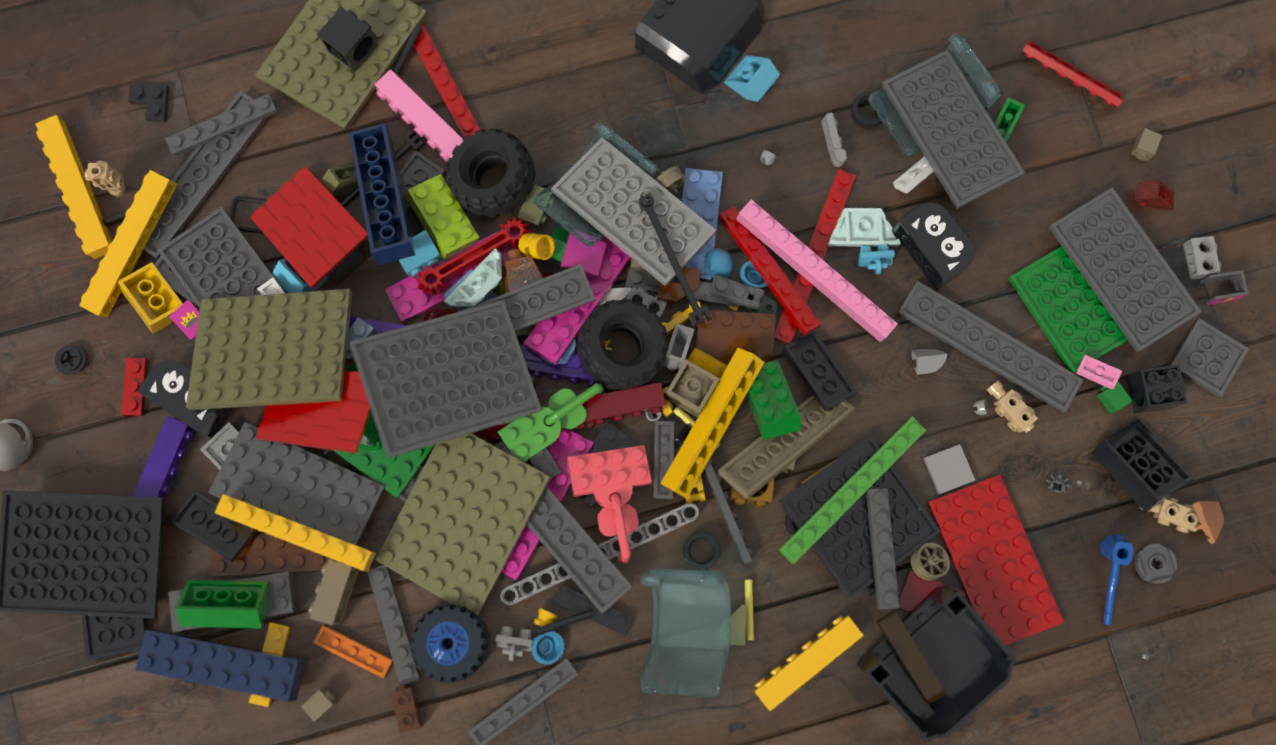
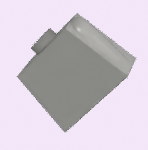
[663,323,694,371]

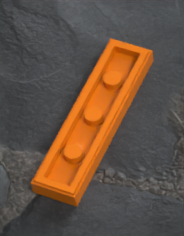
[313,625,393,679]

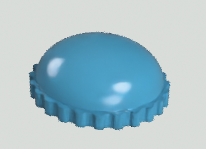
[703,248,734,279]
[739,260,767,289]
[531,631,565,665]

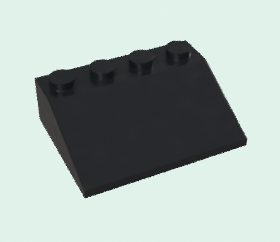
[1091,419,1194,513]

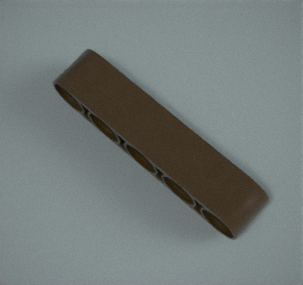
[876,610,946,705]

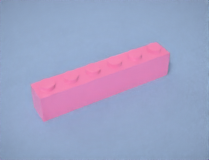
[374,69,463,162]

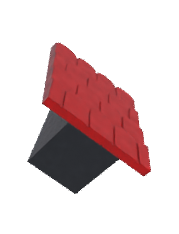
[250,167,368,288]
[256,371,379,453]

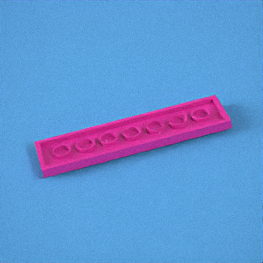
[385,229,524,323]
[524,234,631,365]
[502,429,595,581]

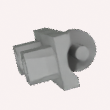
[496,626,532,661]

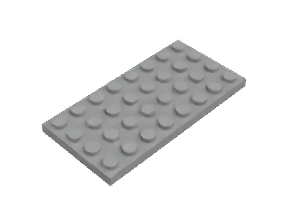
[551,137,716,287]

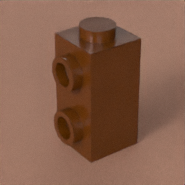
[391,684,423,733]

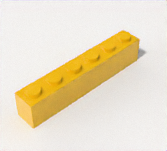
[753,615,864,711]

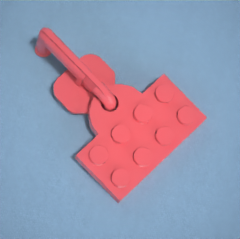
[567,445,652,564]

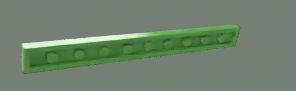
[779,416,926,564]

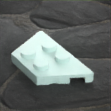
[828,208,900,247]
[444,248,502,307]

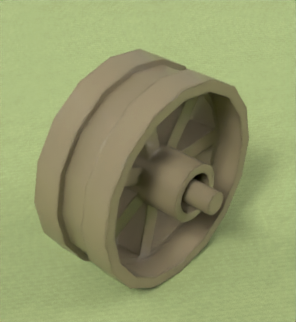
[655,166,687,194]
[911,543,950,581]

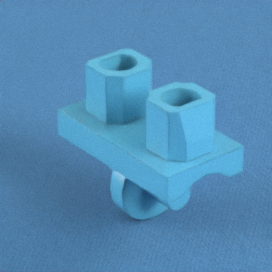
[858,244,895,274]

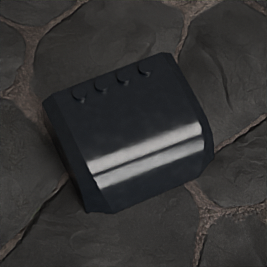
[635,0,765,94]
[857,585,1018,743]

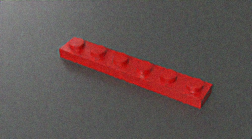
[1022,40,1124,107]

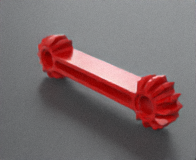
[416,216,531,297]

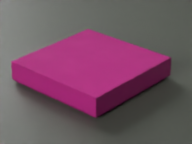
[560,231,607,278]

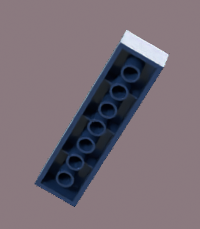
[349,123,415,266]
[135,630,306,702]

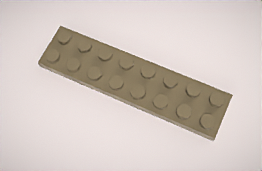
[718,395,855,499]

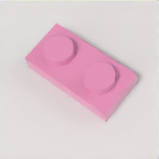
[1076,355,1122,390]

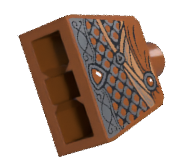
[502,249,543,293]

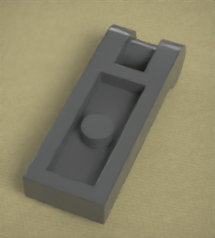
[708,275,765,310]

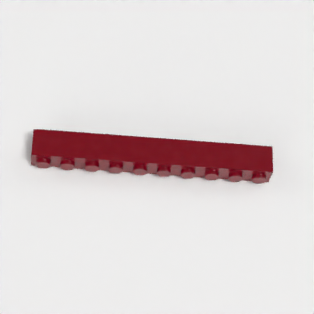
[473,382,667,444]

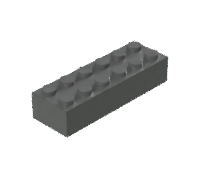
[169,572,299,632]

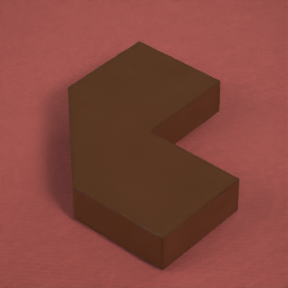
[657,267,701,303]

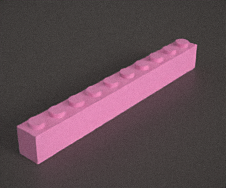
[736,199,898,342]

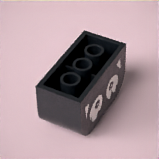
[892,203,975,291]
[136,360,232,438]

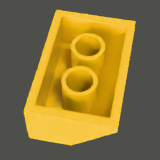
[117,262,183,334]

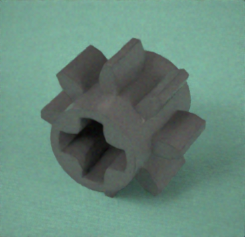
[1046,469,1072,493]

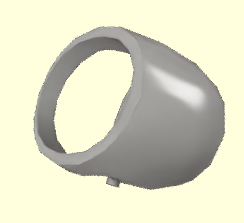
[0,419,33,471]

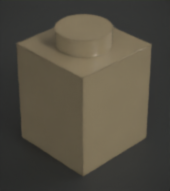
[1131,128,1162,161]
[301,689,337,722]

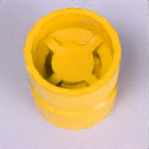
[518,233,555,260]

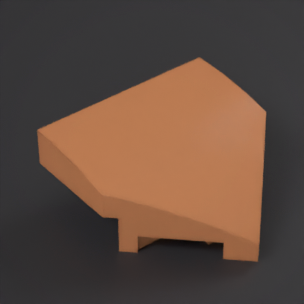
[1192,501,1224,544]

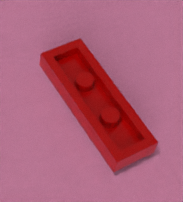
[121,358,148,416]

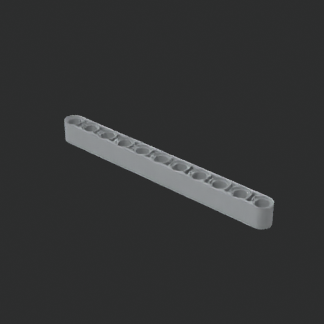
[501,503,699,605]

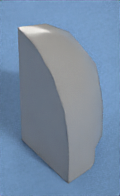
[911,349,947,375]

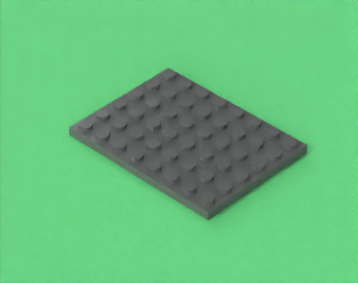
[349,300,542,459]

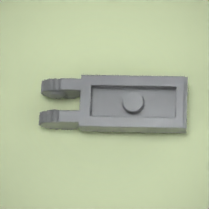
[821,113,847,168]

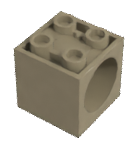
[665,359,720,418]

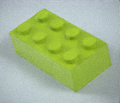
[406,174,479,261]

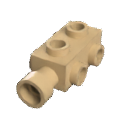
[85,161,126,197]
[986,380,1038,433]
[1139,497,1201,533]

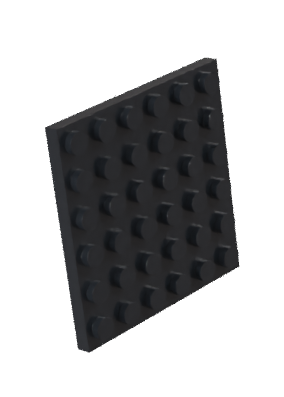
[778,436,941,600]

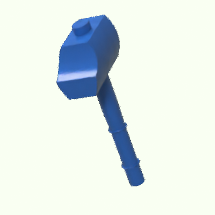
[1099,533,1134,625]

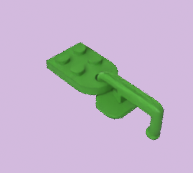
[498,383,604,462]

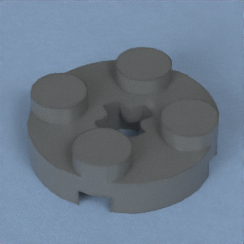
[1135,544,1177,584]

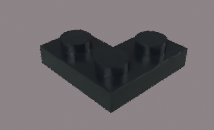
[128,84,169,122]

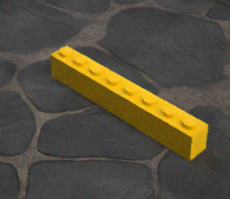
[35,115,112,259]
[79,170,178,318]
[660,348,764,499]
[215,494,376,572]

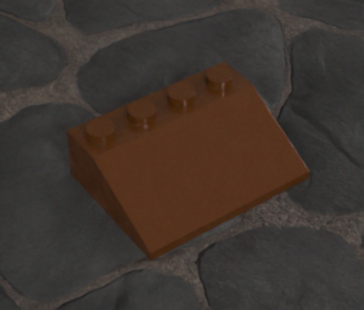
[696,310,775,365]

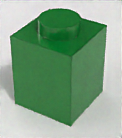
[1097,382,1132,414]

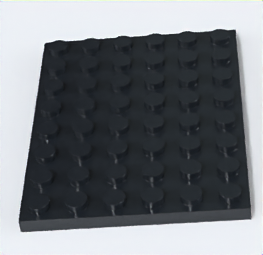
[0,490,165,619]

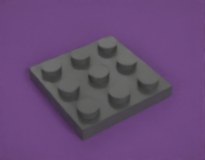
[1169,318,1249,397]

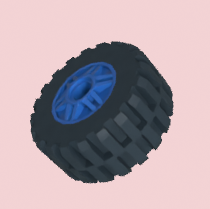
[410,604,490,683]

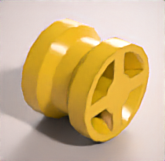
[533,608,557,626]

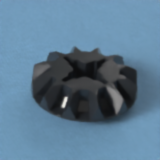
[55,344,87,375]

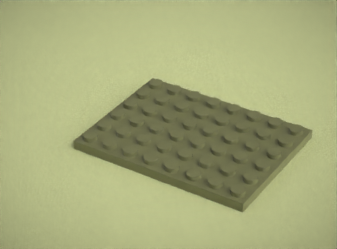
[255,0,428,130]
[186,289,352,410]
[376,433,551,616]

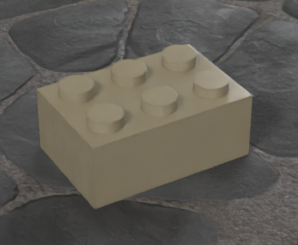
[309,559,360,625]

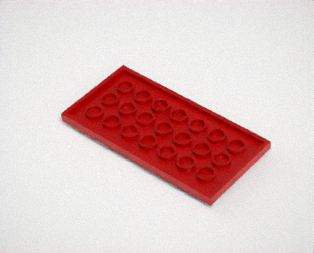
[927,475,1064,646]

